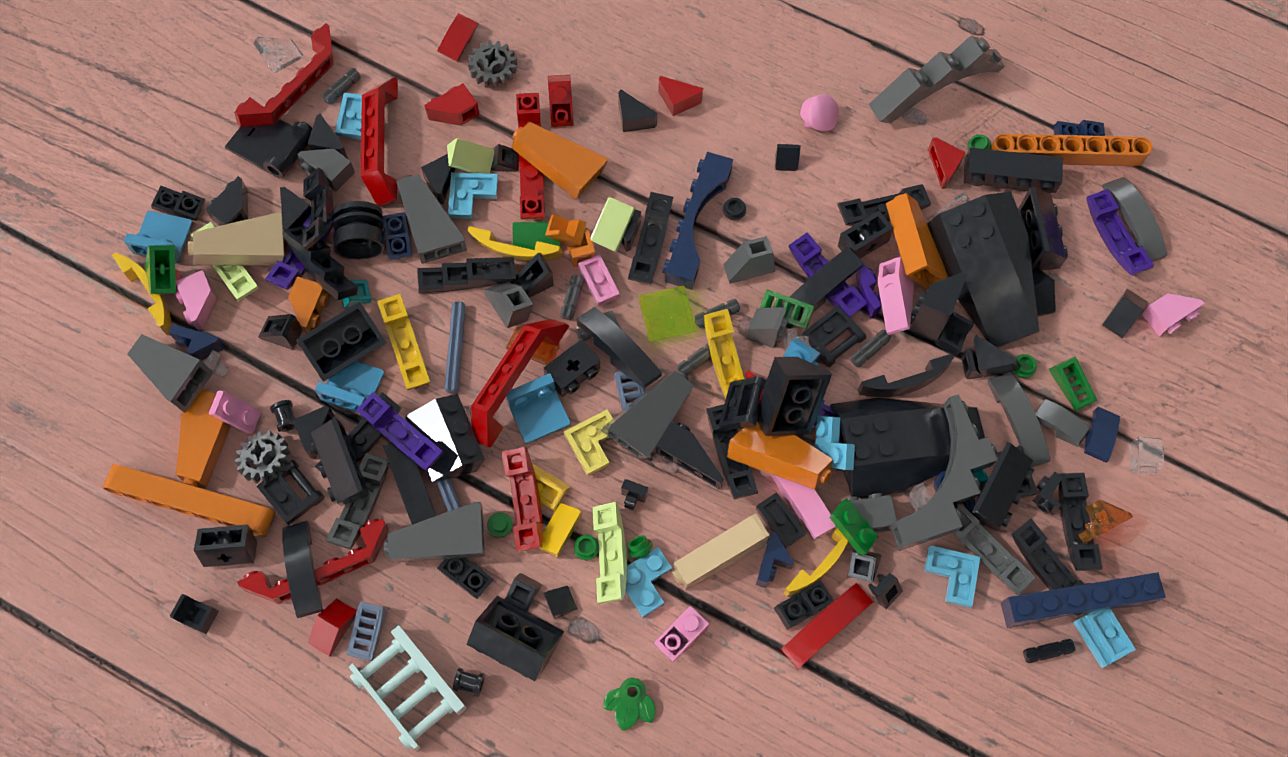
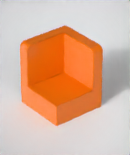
[545,214,587,246]
[567,228,596,268]

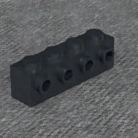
[964,147,1063,194]

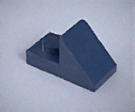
[169,324,225,361]
[756,532,794,588]

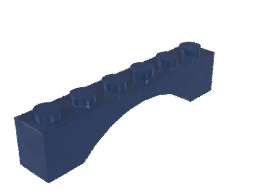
[662,152,734,290]
[1001,572,1166,628]

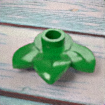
[603,677,655,731]

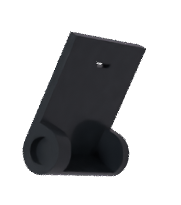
[225,119,312,179]

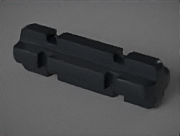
[1023,639,1075,663]

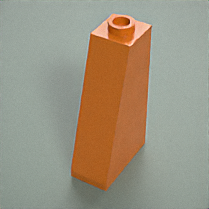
[512,122,608,200]
[886,193,949,290]
[176,390,231,488]
[727,422,833,490]

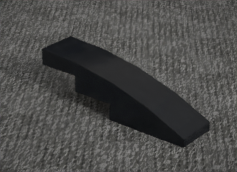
[282,226,358,301]
[781,247,864,331]
[417,257,516,294]
[577,307,662,388]
[383,443,436,525]

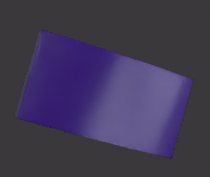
[856,264,882,319]

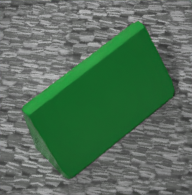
[512,222,560,250]

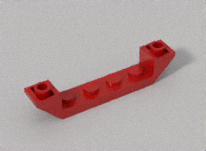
[234,23,334,127]
[361,77,398,207]
[516,93,545,220]
[471,319,570,448]
[237,519,389,604]

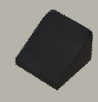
[491,144,519,172]
[775,144,801,171]
[961,348,983,379]
[848,550,881,582]
[505,573,542,611]
[543,585,578,619]

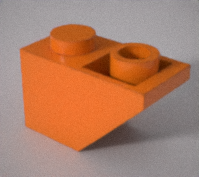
[288,277,330,334]

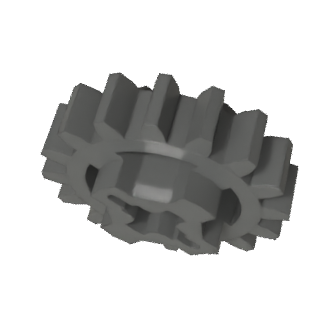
[468,40,517,88]
[235,430,291,484]

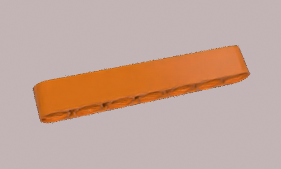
[990,134,1153,166]
[102,464,276,537]

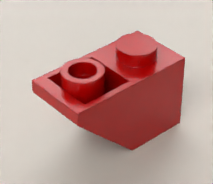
[548,74,574,127]
[424,83,480,126]

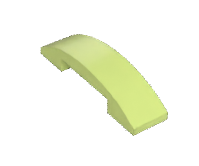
[191,222,259,302]
[593,502,627,604]

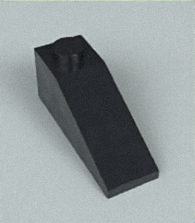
[656,421,723,490]

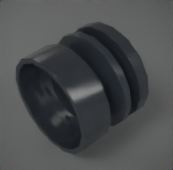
[333,201,385,260]

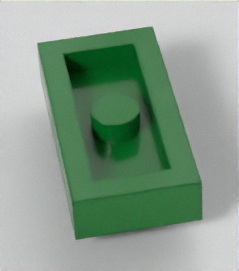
[829,499,879,555]

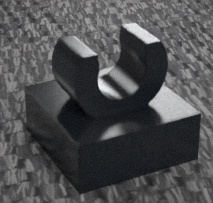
[621,479,648,510]
[868,573,903,609]

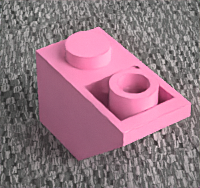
[175,270,217,331]
[1141,293,1205,337]
[654,606,709,662]

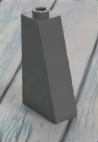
[396,174,467,264]
[127,334,214,413]
[601,371,694,459]
[384,502,485,563]

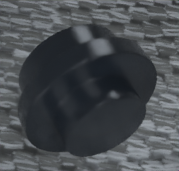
[723,198,746,221]

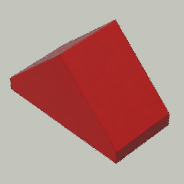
[658,76,704,116]
[928,137,966,189]
[308,598,357,657]

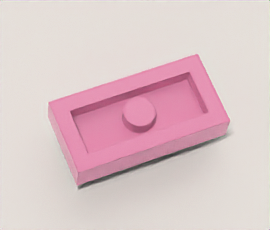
[578,254,620,307]
[209,391,262,434]

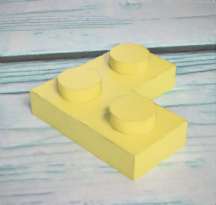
[564,409,613,476]

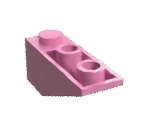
[878,256,914,335]

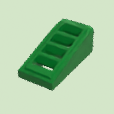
[760,289,815,329]
[1049,356,1097,411]

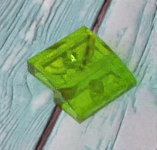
[638,286,696,342]

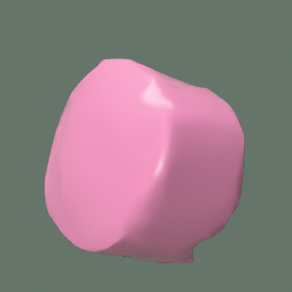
[800,94,839,132]

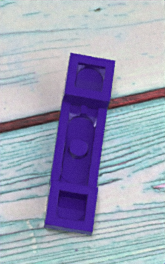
[1086,189,1154,276]
[265,214,334,290]
[788,232,868,317]
[356,392,444,471]

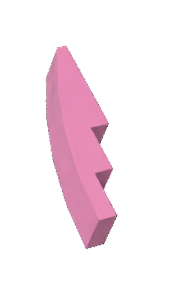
[771,474,837,540]

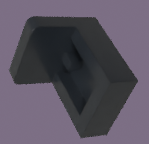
[935,312,974,356]
[1032,472,1063,515]
[170,594,219,634]

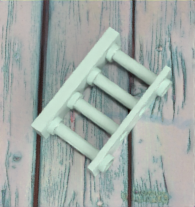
[349,625,467,752]

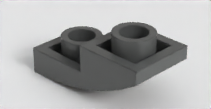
[1035,399,1090,447]

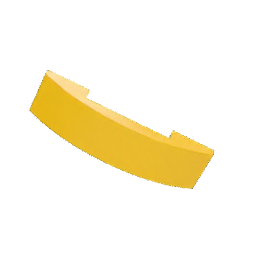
[468,226,563,262]
[112,252,171,335]
[377,294,431,391]
[704,309,744,399]
[783,528,848,597]

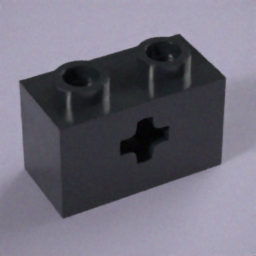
[838,211,893,259]
[543,339,600,397]
[194,525,257,567]

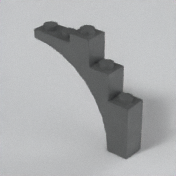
[868,36,1005,124]
[890,394,998,551]

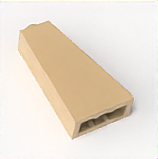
[188,213,284,266]
[671,513,769,590]

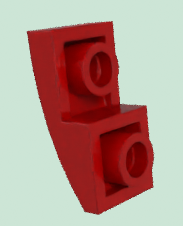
[437,13,479,62]

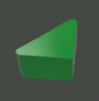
[145,244,176,294]

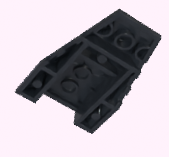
[927,191,1040,347]
[830,397,985,498]

